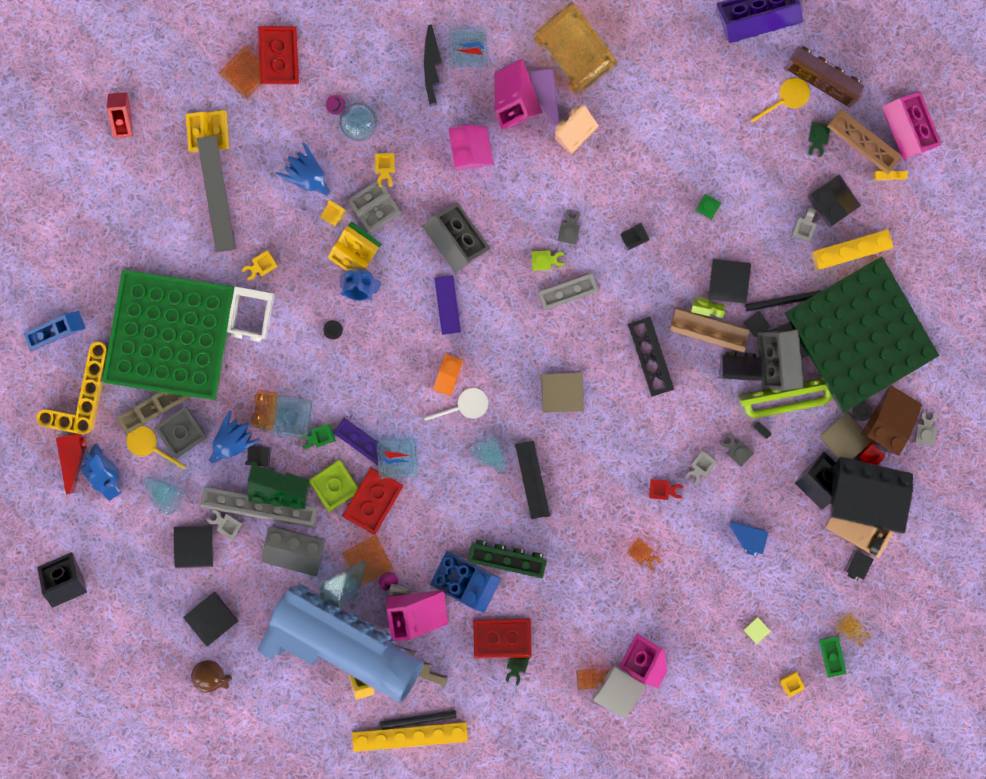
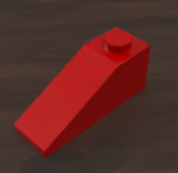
[56,434,87,495]

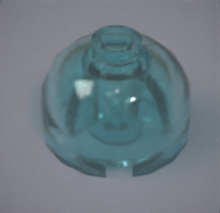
[339,103,377,141]

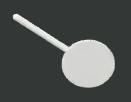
[424,388,488,421]

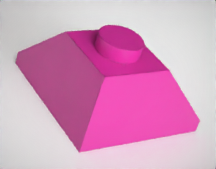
[619,633,667,688]

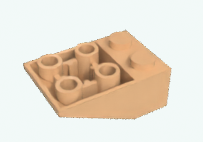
[555,105,599,155]
[825,517,894,558]

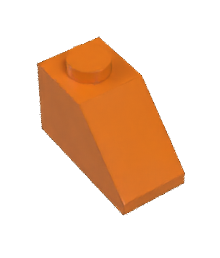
[433,354,464,396]

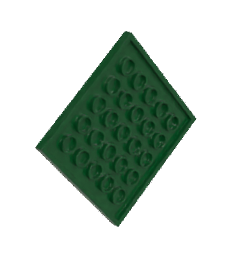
[785,256,939,413]

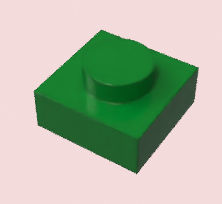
[695,194,721,220]

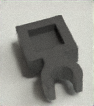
[557,209,580,245]
[719,433,754,467]

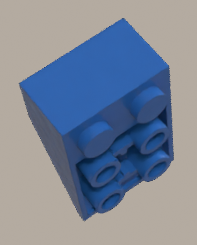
[430,551,501,613]

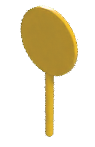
[751,78,810,122]
[126,426,186,469]

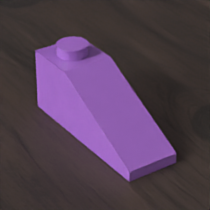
[530,69,560,128]

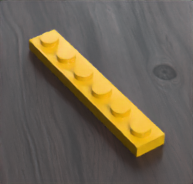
[352,722,468,752]

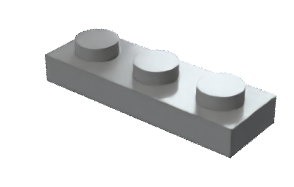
[538,273,598,311]

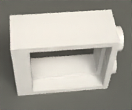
[227,287,275,342]

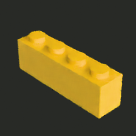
[811,229,894,271]

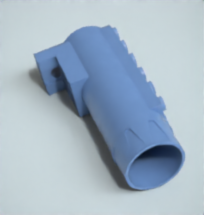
[257,584,424,703]

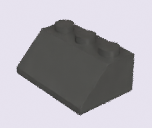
[422,202,491,273]
[757,329,803,391]
[261,525,326,577]

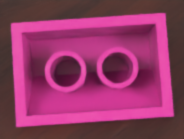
[882,92,942,160]

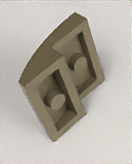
[541,373,584,413]
[819,412,872,459]

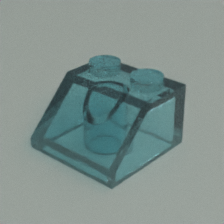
[263,393,313,439]
[471,436,507,475]
[143,476,186,515]
[319,561,366,608]

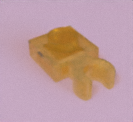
[836,612,871,647]

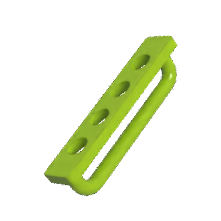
[738,378,832,418]

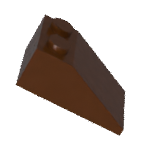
[861,385,923,456]

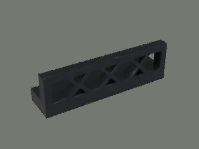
[628,316,674,397]
[515,440,550,520]

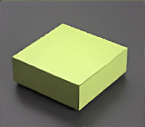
[743,617,771,644]

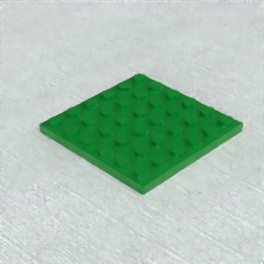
[102,270,235,401]

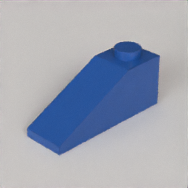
[23,311,86,351]

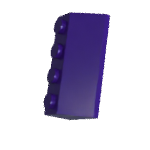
[716,0,803,43]

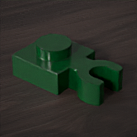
[808,122,830,157]
[506,658,530,686]

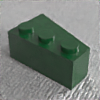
[248,461,309,509]

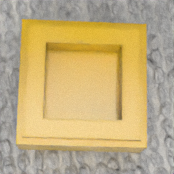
[779,671,806,697]

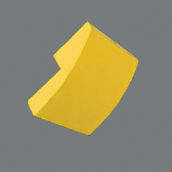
[185,110,230,152]
[327,226,379,271]

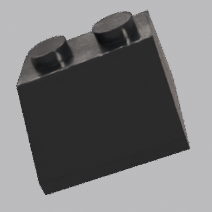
[808,174,861,228]
[719,352,762,381]
[795,452,835,510]
[37,552,87,608]

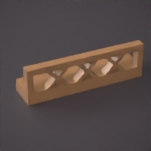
[827,109,902,174]
[670,307,750,352]

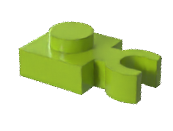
[531,250,565,271]
[691,297,725,318]

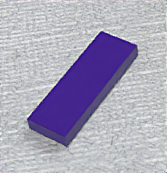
[434,275,461,335]
[333,418,391,467]

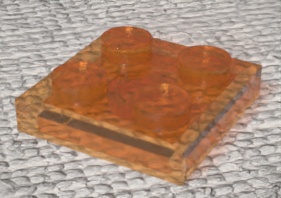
[219,46,261,100]
[251,389,278,431]
[342,535,394,587]

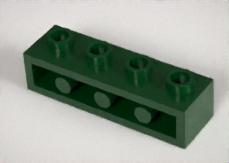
[467,539,547,579]

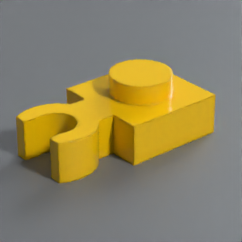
[375,153,395,187]
[873,168,908,181]
[242,250,278,281]

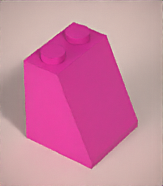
[448,125,494,171]

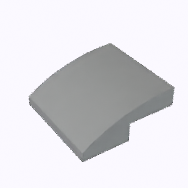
[348,181,402,234]
[593,665,646,719]

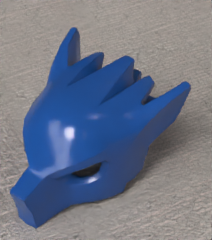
[275,142,331,196]
[340,267,381,301]
[209,410,260,463]
[81,444,121,501]

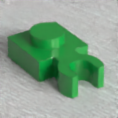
[299,423,336,449]

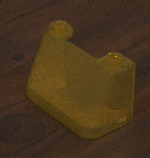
[533,1,618,95]

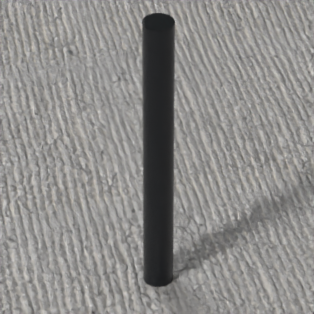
[745,290,821,312]
[380,710,457,729]

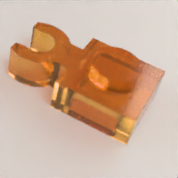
[626,537,661,571]
[576,668,609,690]

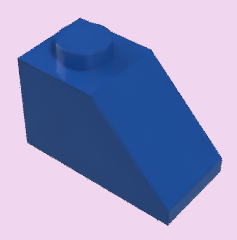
[729,521,769,556]

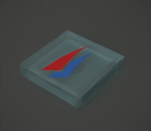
[448,28,488,68]
[377,438,418,479]

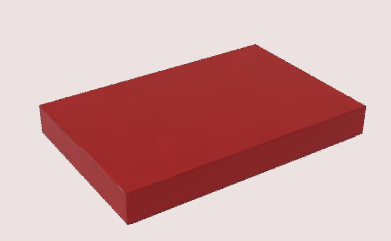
[258,26,299,85]
[342,466,404,535]
[473,618,532,659]

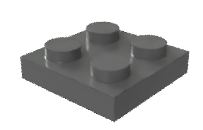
[154,406,208,459]

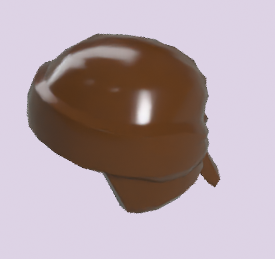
[191,660,232,693]

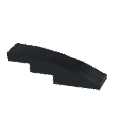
[424,24,442,107]

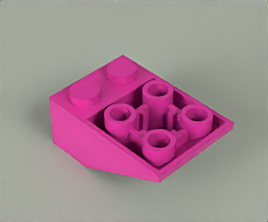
[494,59,542,129]
[386,590,448,641]

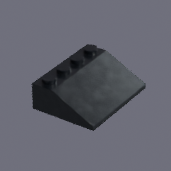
[831,457,913,534]

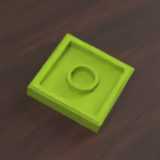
[309,459,358,512]

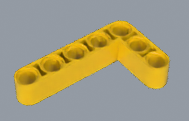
[36,342,108,434]

